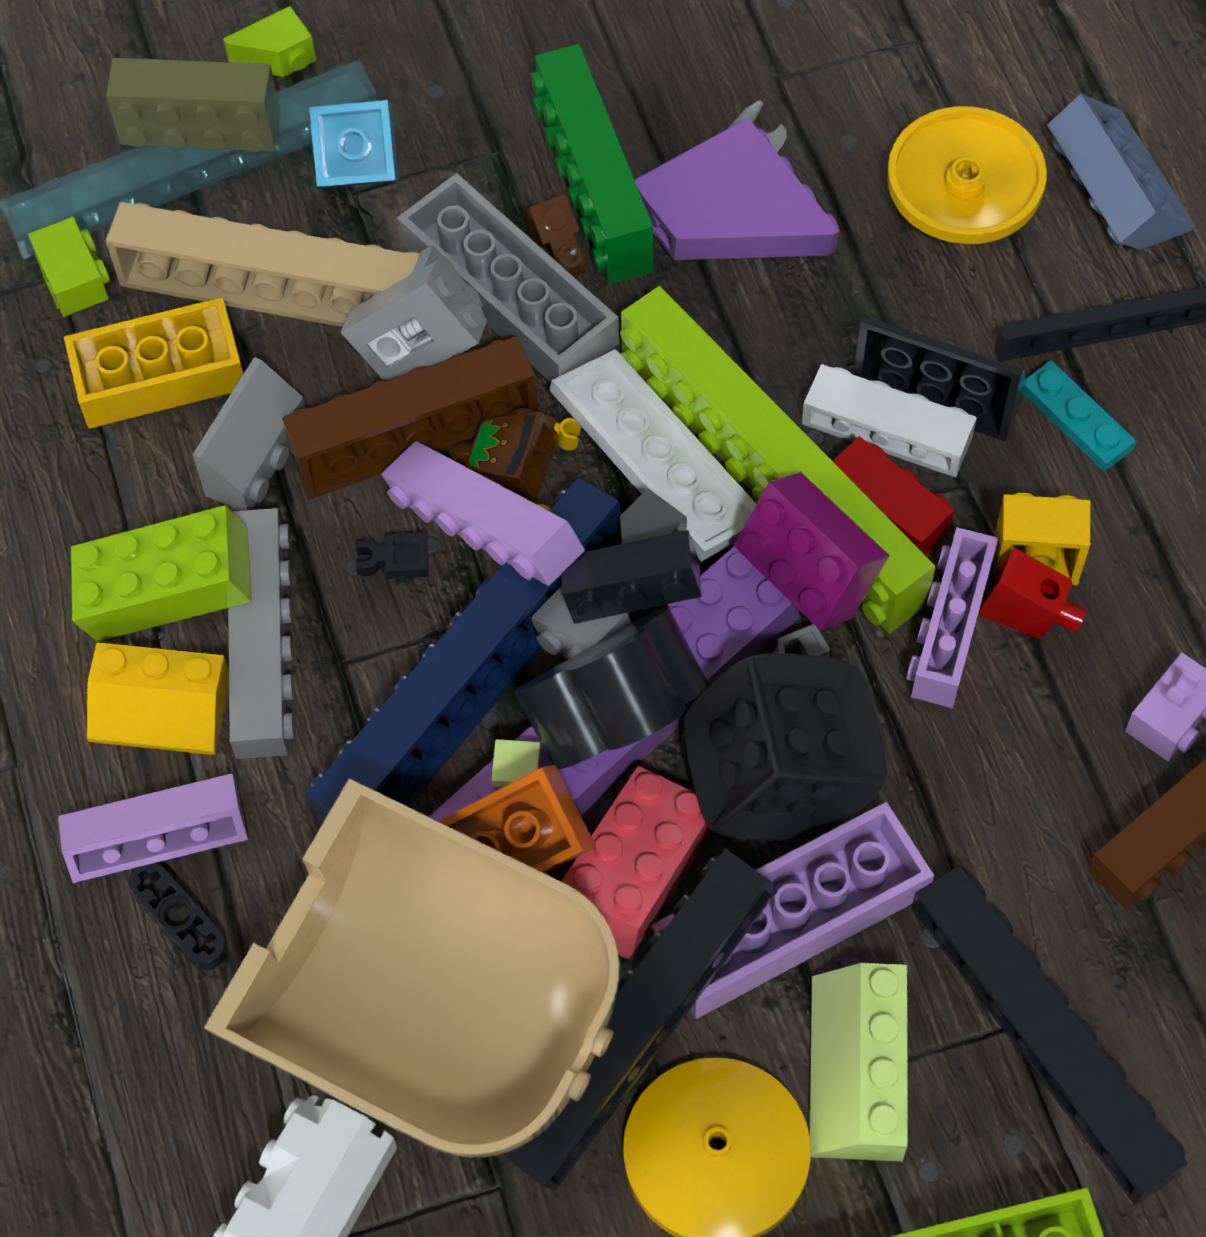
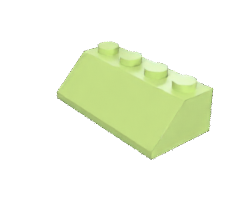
[809,963,907,1161]

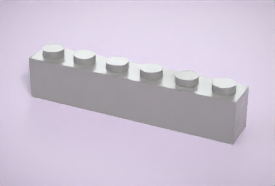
[228,508,295,759]

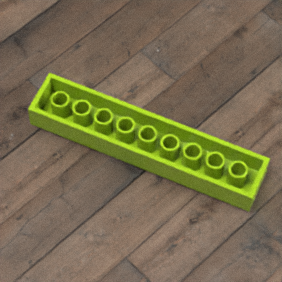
[620,286,935,634]

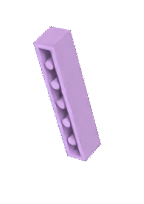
[381,441,585,586]

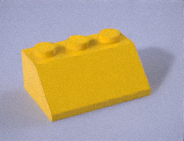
[87,642,229,755]

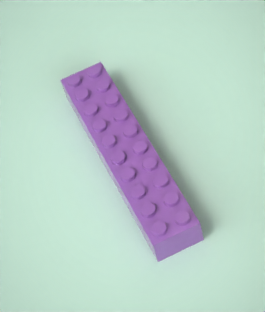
[429,547,799,821]

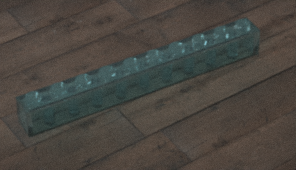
[0,60,378,259]

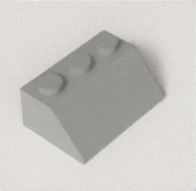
[193,357,305,511]

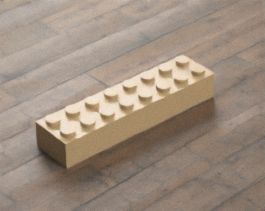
[106,202,420,327]

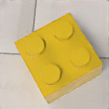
[993,493,1090,585]

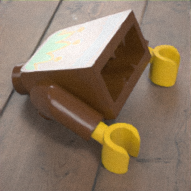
[454,407,581,511]

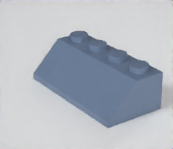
[1047,94,1196,250]

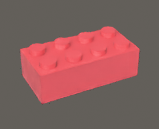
[561,766,711,961]

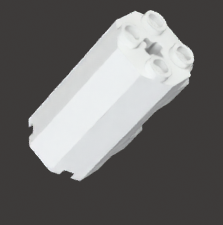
[213,1095,397,1237]

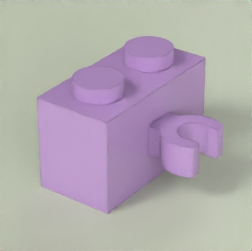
[1125,653,1206,761]

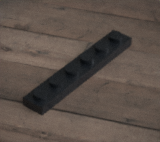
[995,285,1206,362]

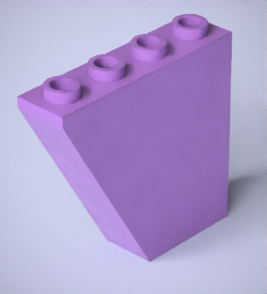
[635,117,840,260]

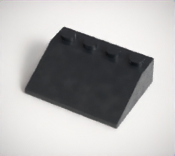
[854,315,1027,441]

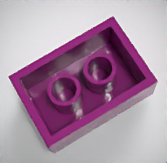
[734,472,890,630]

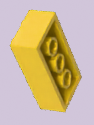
[64,297,243,429]

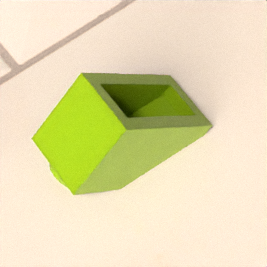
[223,6,316,77]

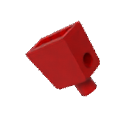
[978,548,1087,638]

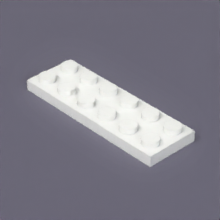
[549,349,757,561]

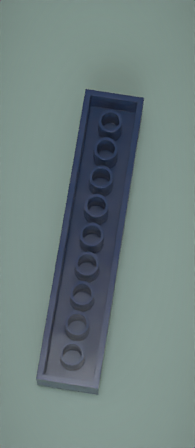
[306,478,621,826]

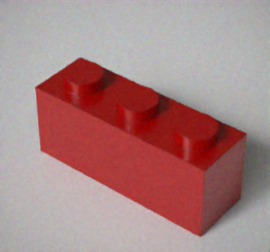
[833,436,954,555]

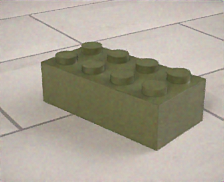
[106,58,281,152]

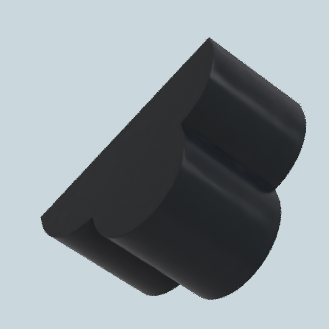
[513,606,709,769]

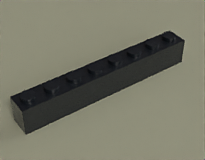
[503,848,778,1192]
[912,865,1188,1206]

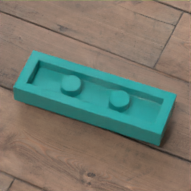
[1023,360,1136,472]

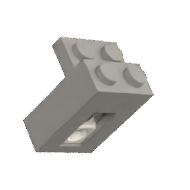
[341,245,487,381]

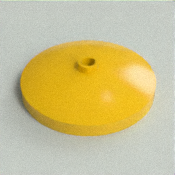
[887,106,1047,244]
[623,1058,811,1237]

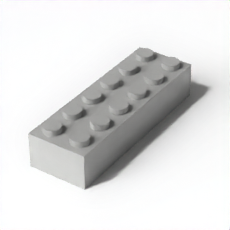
[397,173,619,382]

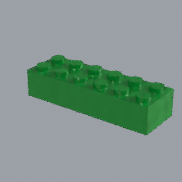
[530,44,653,285]

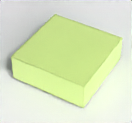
[491,739,541,787]

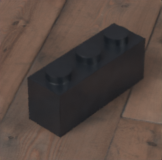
[562,530,702,624]

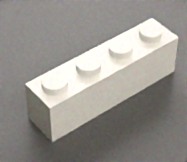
[802,364,977,477]

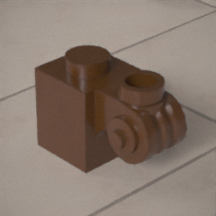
[522,194,587,277]

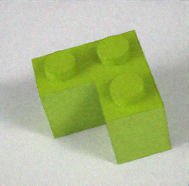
[28,217,110,317]

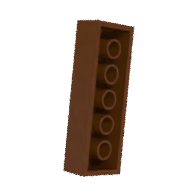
[282,336,538,500]

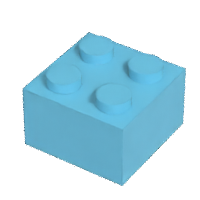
[309,100,399,188]

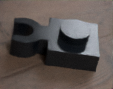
[355,532,429,579]

